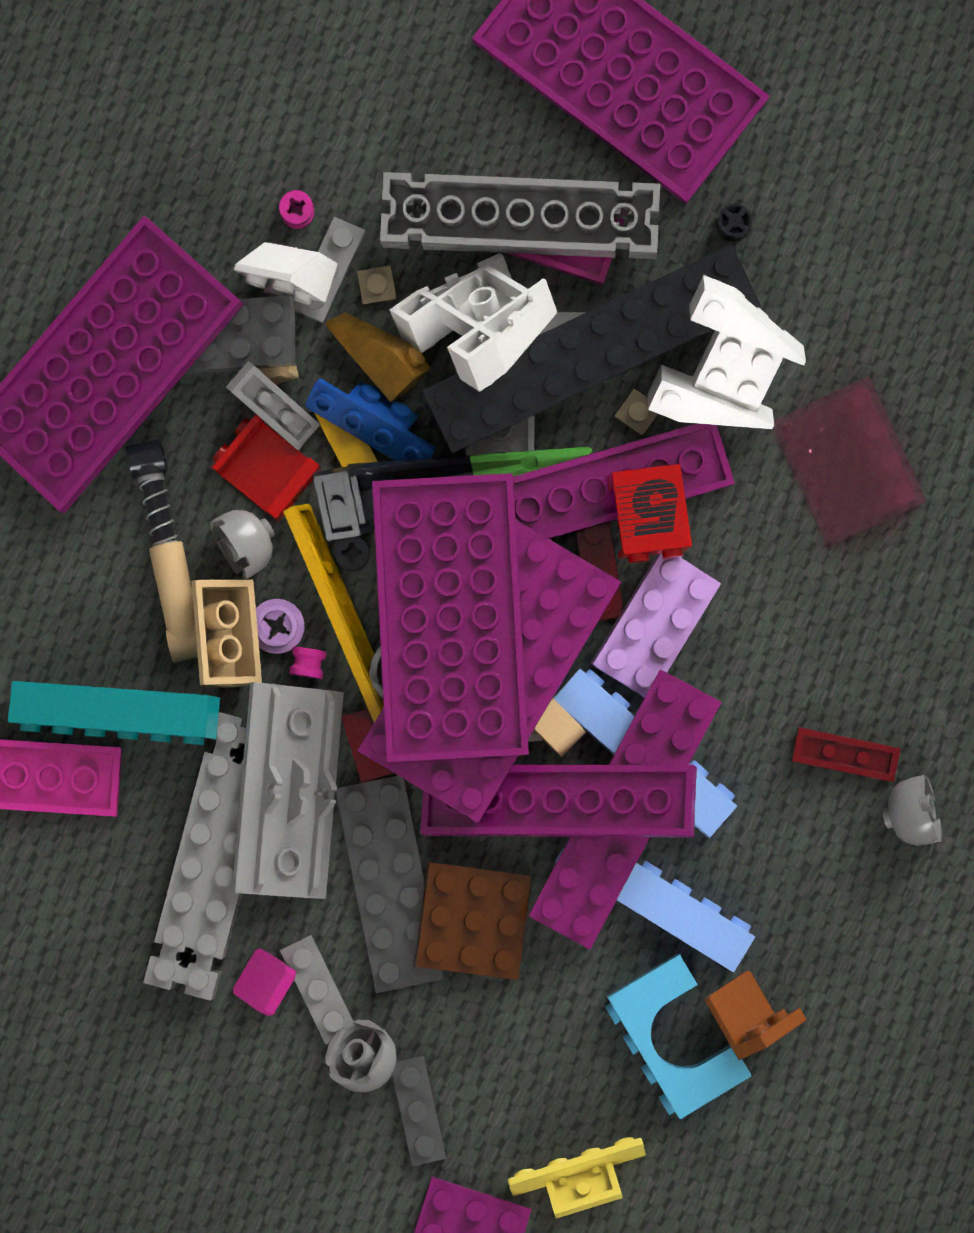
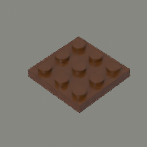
[414,862,531,980]

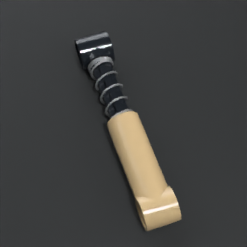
[126,439,198,663]

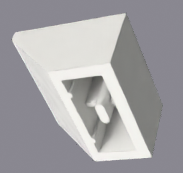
[234,242,338,305]

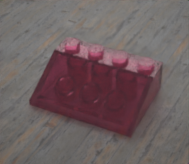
[773,376,927,547]

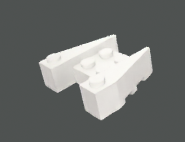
[390,253,557,392]
[648,275,806,429]

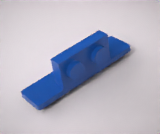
[305,378,436,461]

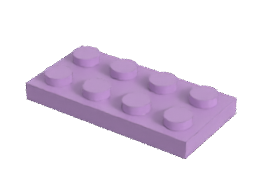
[590,554,721,698]

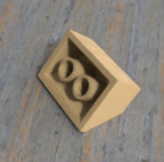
[191,580,262,688]

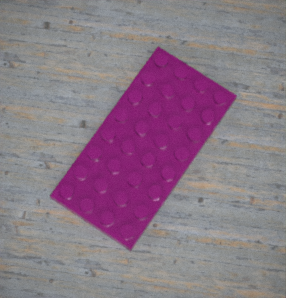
[472,0,770,205]
[0,216,244,514]
[372,473,529,763]
[357,519,621,823]

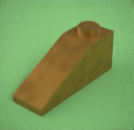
[325,312,431,402]

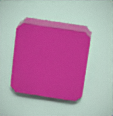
[233,948,296,1016]

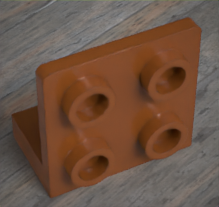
[705,970,807,1060]

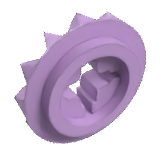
[256,599,305,654]

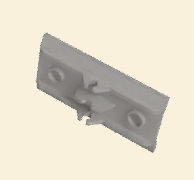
[232,682,344,899]

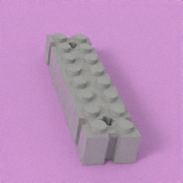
[380,172,660,259]
[143,712,246,1001]

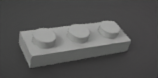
[295,217,365,324]
[226,361,320,450]
[280,935,355,1044]

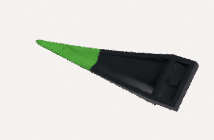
[313,447,592,541]

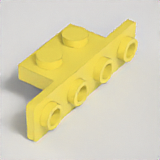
[508,1137,646,1219]

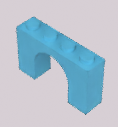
[605,953,752,1119]

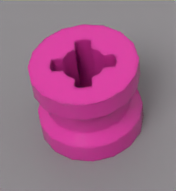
[279,190,314,229]
[289,647,327,679]

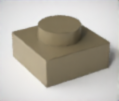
[357,265,397,306]
[614,389,658,437]

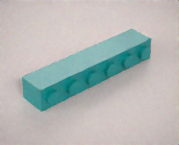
[8,681,220,745]

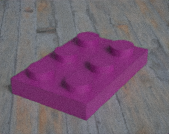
[414,1176,532,1233]

